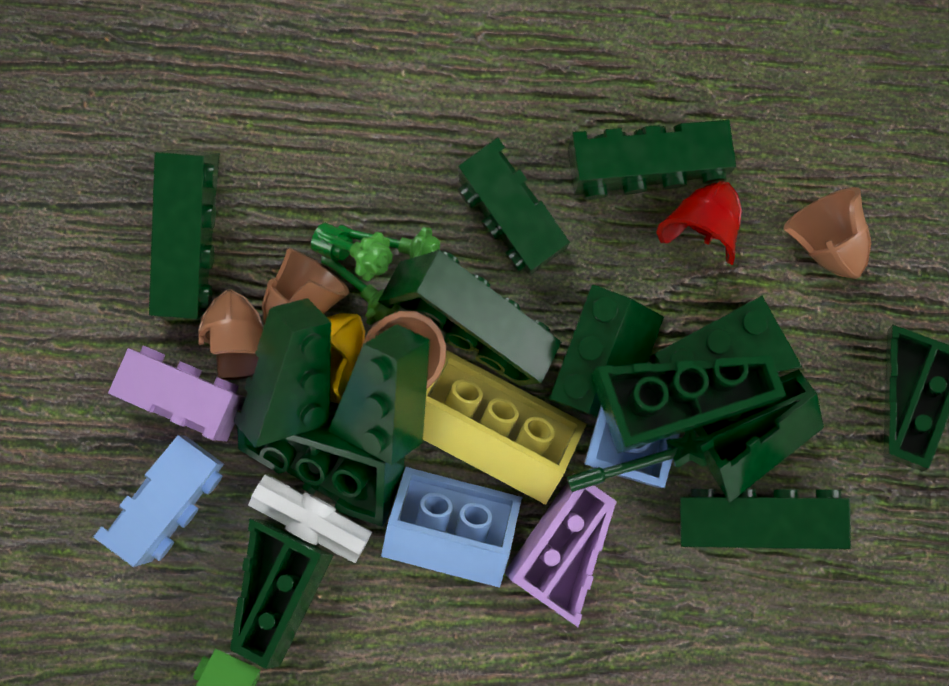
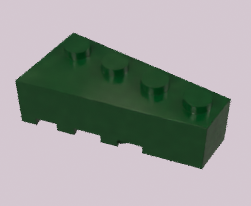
[591,355,786,453]
[680,489,851,549]

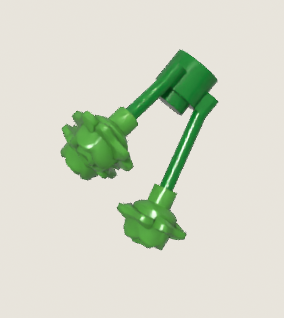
[311,222,440,325]

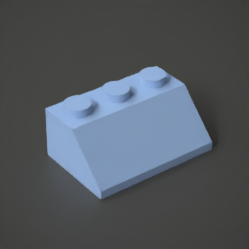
[381,467,522,588]

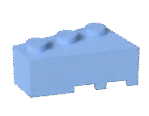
[93,435,224,567]

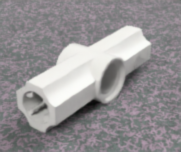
[248,474,372,563]

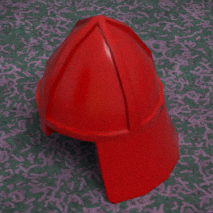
[656,181,742,266]

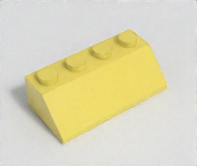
[423,350,587,505]

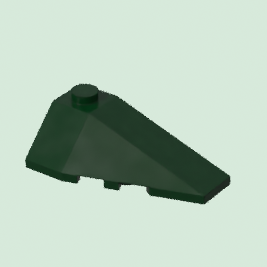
[237,421,405,527]

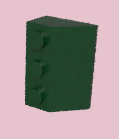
[548,284,664,419]

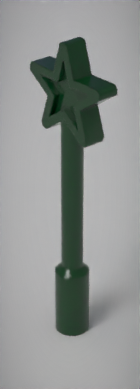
[567,429,714,492]

